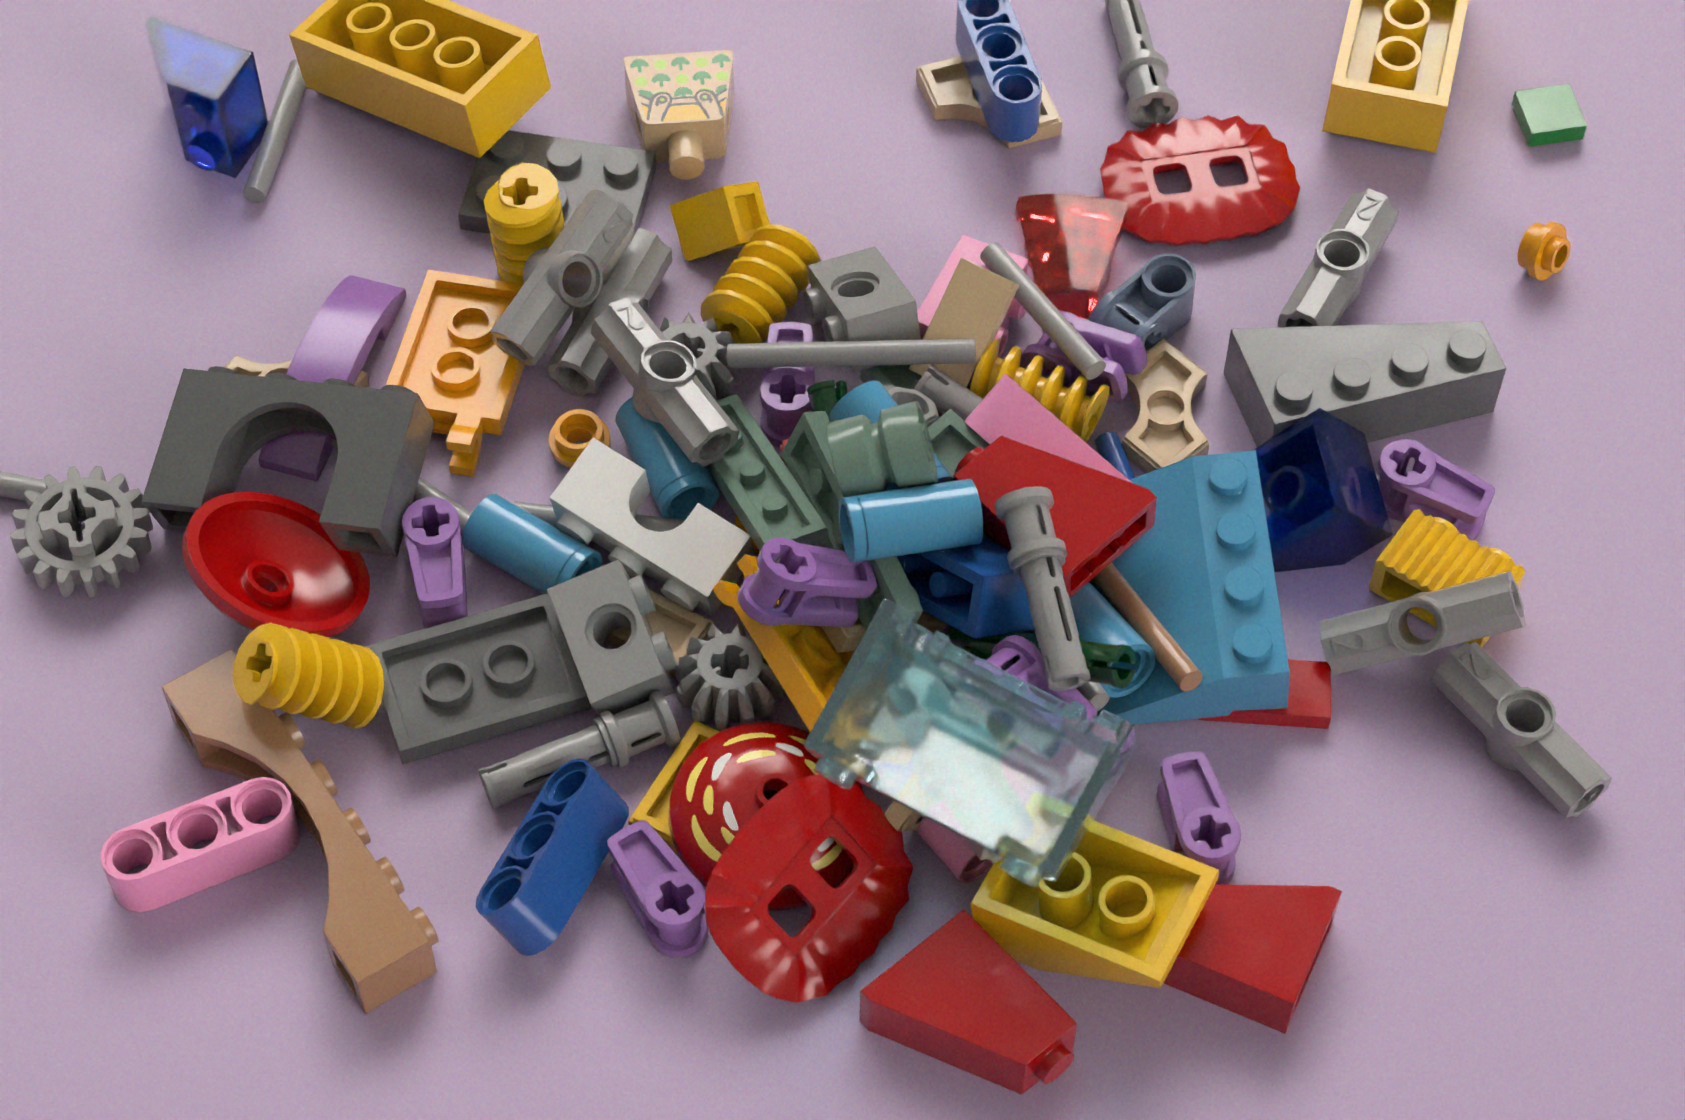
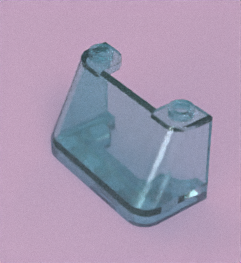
[804,598,1138,888]

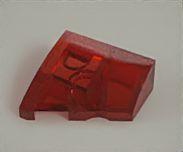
[1015,194,1129,319]

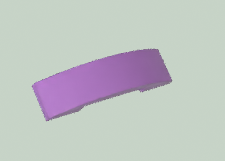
[258,275,406,481]

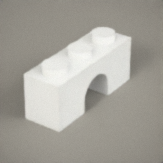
[550,438,754,616]

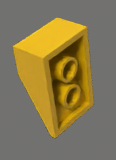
[971,796,1219,988]

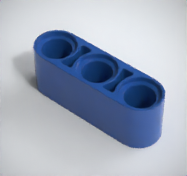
[955,0,1042,142]
[476,759,629,956]

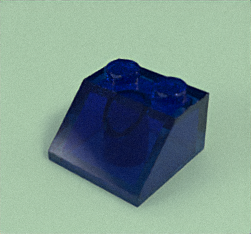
[145,16,268,178]
[1254,408,1393,572]

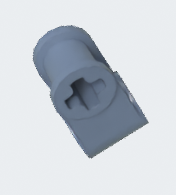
[1088,253,1196,352]

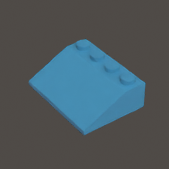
[1089,450,1290,729]

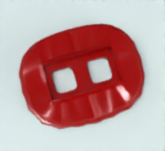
[1100,115,1301,247]
[704,773,914,1003]

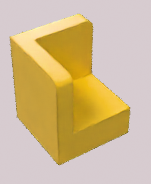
[669,181,770,261]

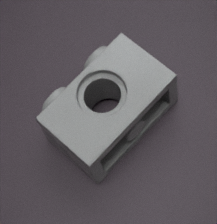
[803,246,921,372]
[547,559,678,715]

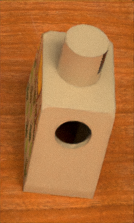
[624,50,734,180]

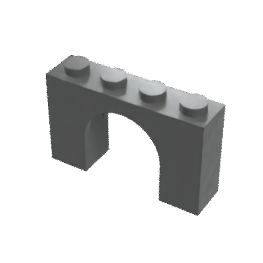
[141,366,435,557]

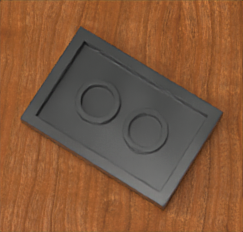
[458,130,657,234]
[366,593,591,765]

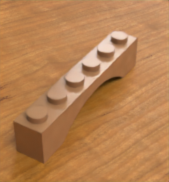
[162,649,439,1014]

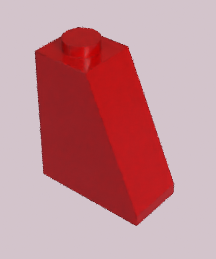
[953,436,1157,598]
[1163,884,1342,1034]
[859,909,1077,1095]

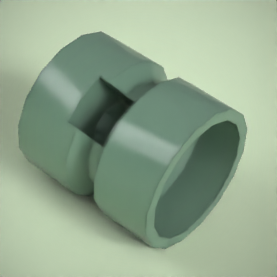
[827,401,938,497]

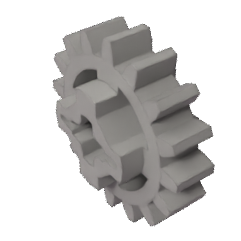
[10,466,153,597]

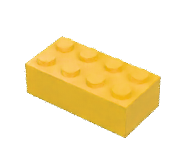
[289,0,551,158]
[1322,0,1469,153]

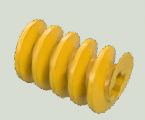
[484,162,565,284]
[700,224,821,344]
[970,338,1109,442]
[233,623,384,729]

